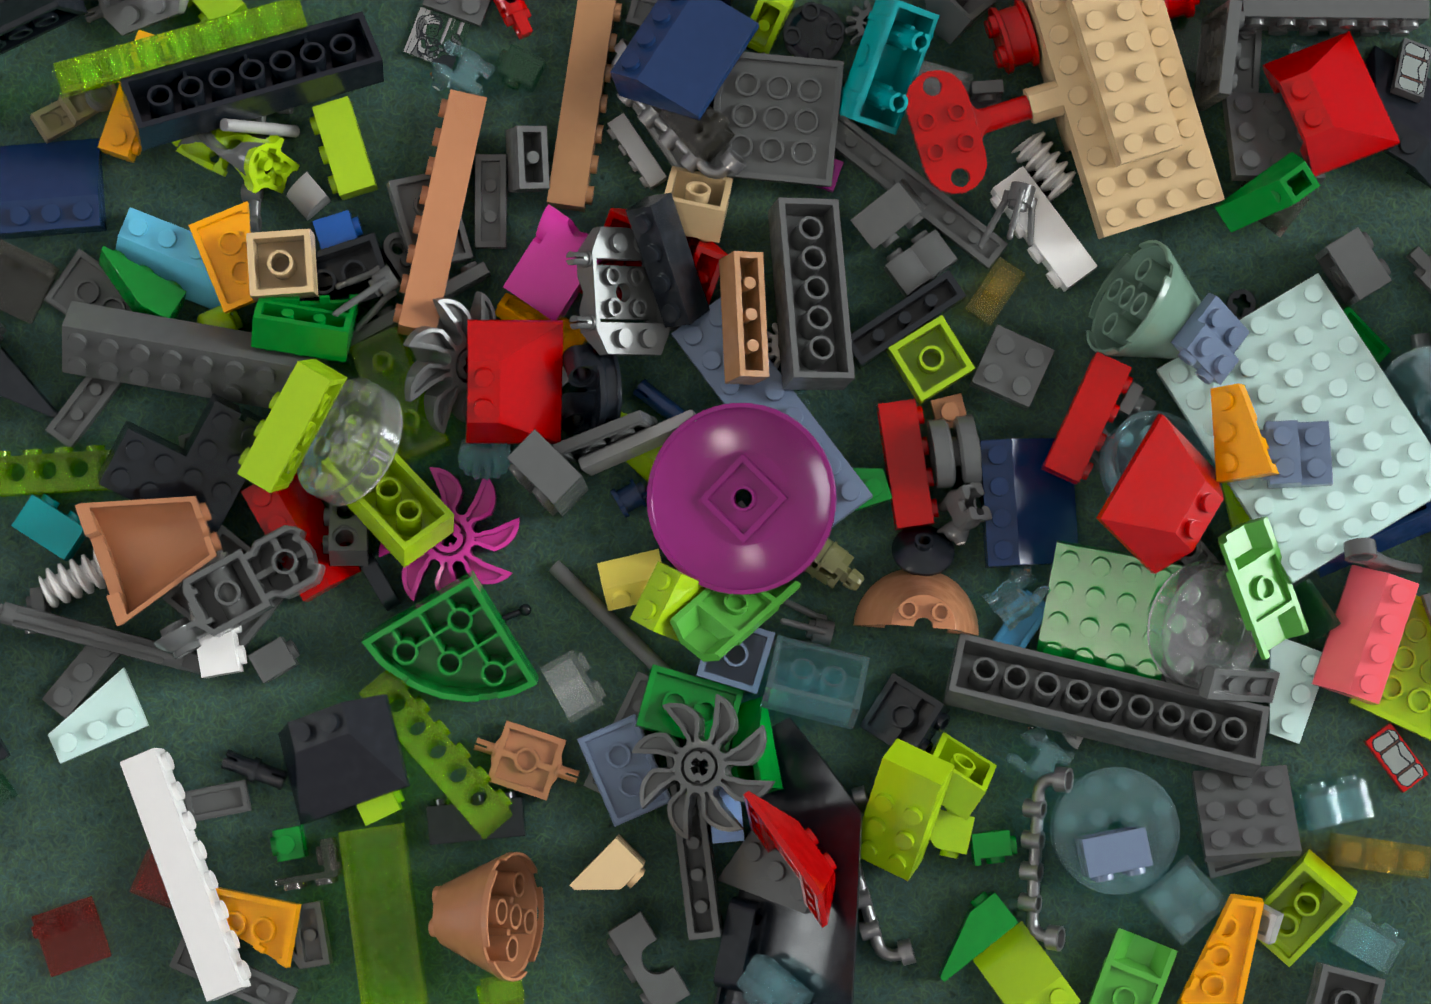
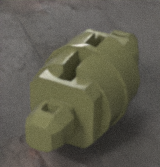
[804,538,864,591]

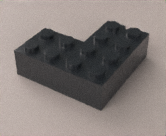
[97,393,266,533]

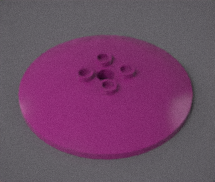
[647,403,837,595]

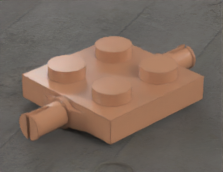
[474,720,580,801]

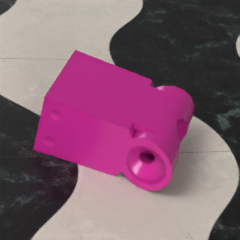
[503,205,603,320]

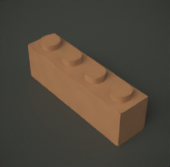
[719,251,769,385]

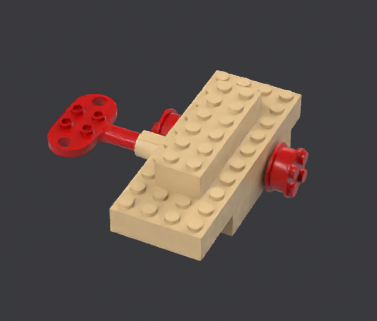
[906,0,1225,239]

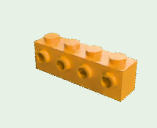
[98,29,175,163]

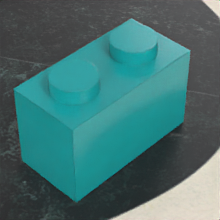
[11,493,86,561]

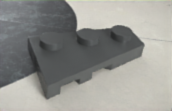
[717,830,810,914]

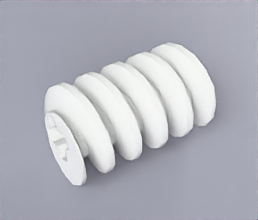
[1011,131,1076,202]
[38,550,106,608]

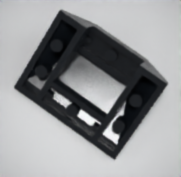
[1364,46,1431,188]
[278,694,410,825]

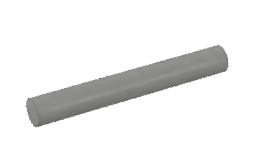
[220,118,300,138]

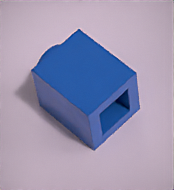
[312,210,363,249]

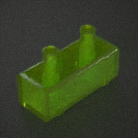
[349,326,452,464]

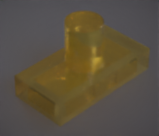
[964,257,1025,326]

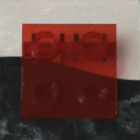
[31,896,112,977]

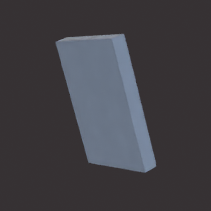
[577,714,671,827]

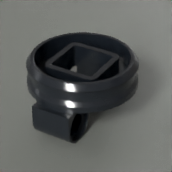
[561,344,622,435]

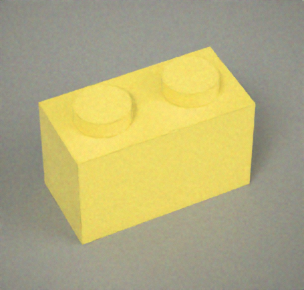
[597,549,662,611]

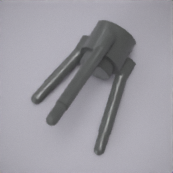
[978,181,1038,249]
[333,265,401,332]
[771,599,835,649]

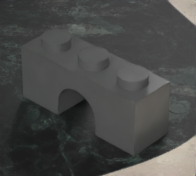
[606,911,690,1004]

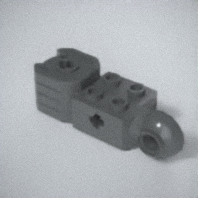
[154,525,326,659]

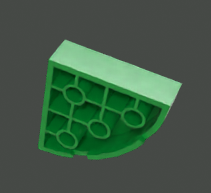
[362,570,539,702]

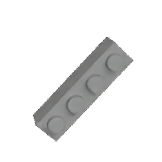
[606,113,667,190]

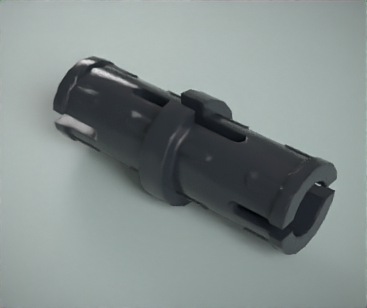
[221,749,288,790]

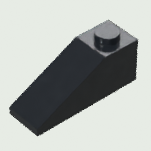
[0,345,58,418]

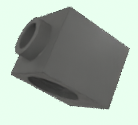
[248,637,301,684]

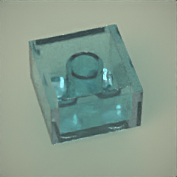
[1135,854,1227,946]

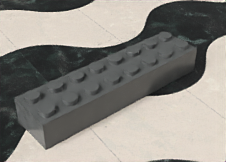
[62,301,321,409]

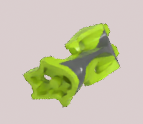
[172,129,300,194]

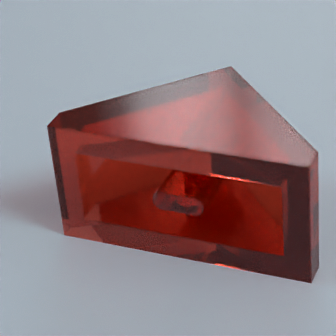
[129,848,173,909]

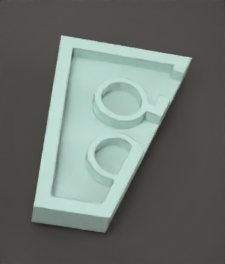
[1268,639,1322,744]
[48,668,149,764]

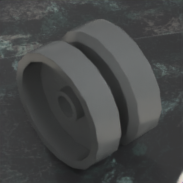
[927,414,982,489]

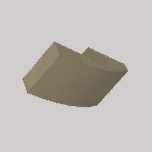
[30,82,100,144]

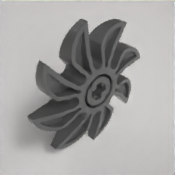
[403,291,496,434]
[632,694,775,840]

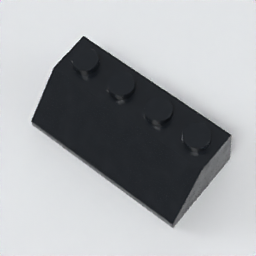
[0,0,88,55]
[300,233,386,304]

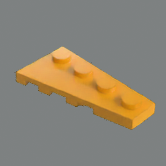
[1177,894,1264,1004]

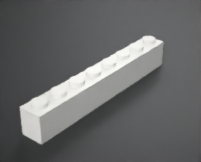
[120,748,251,1001]

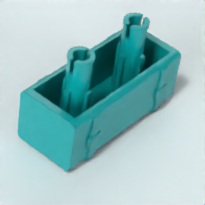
[839,0,940,135]

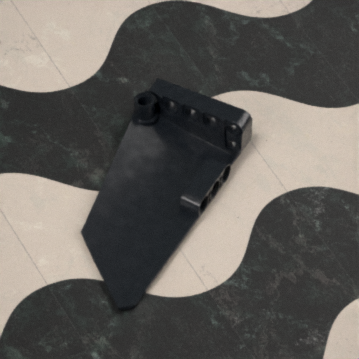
[714,717,863,1004]

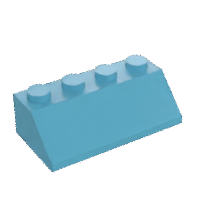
[115,207,221,309]

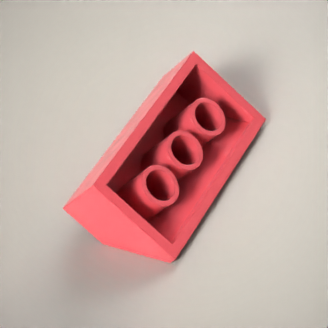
[1311,565,1419,705]

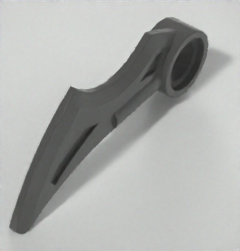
[1343,538,1423,575]

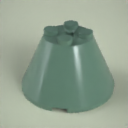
[1086,240,1201,359]

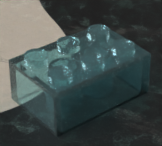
[760,635,870,730]

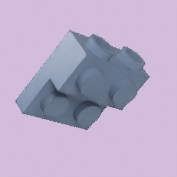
[1171,293,1250,385]
[1260,420,1333,489]

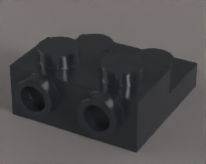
[860,673,950,753]

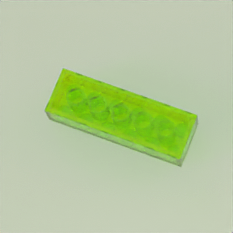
[338,822,429,1004]

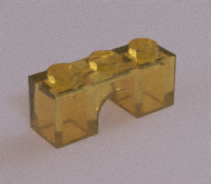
[1326,832,1431,879]

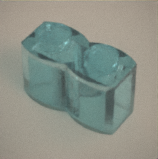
[1299,774,1374,830]

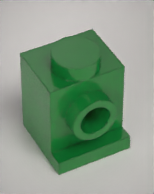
[270,825,309,862]
[970,829,1017,866]

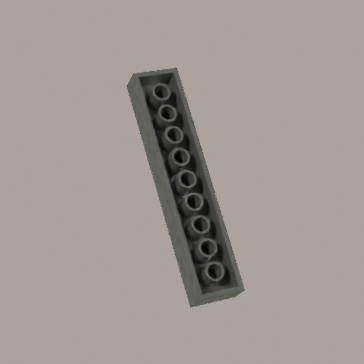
[943,633,1270,778]

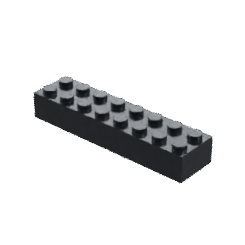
[120,11,384,150]

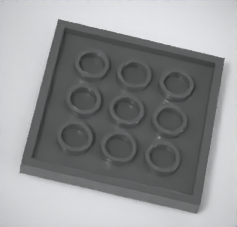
[708,52,844,187]

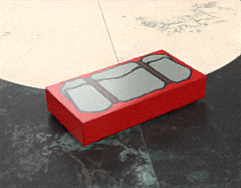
[1363,723,1428,793]

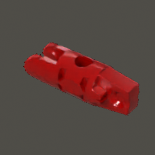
[493,0,533,40]

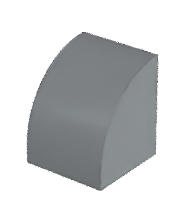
[287,172,331,221]

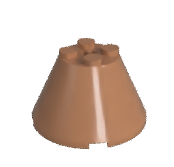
[428,852,544,982]

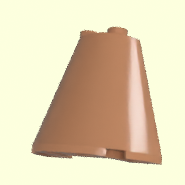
[75,496,223,626]
[853,569,979,636]

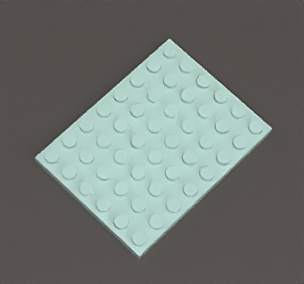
[1156,273,1431,584]

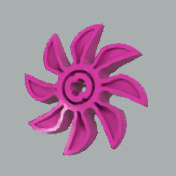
[379,467,520,601]

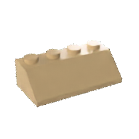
[570,834,646,890]

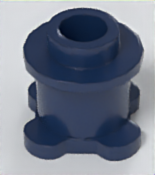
[610,479,647,518]

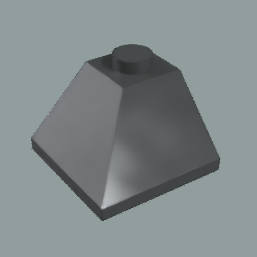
[925,0,997,45]

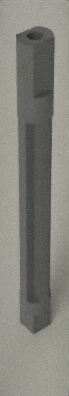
[0,601,215,678]

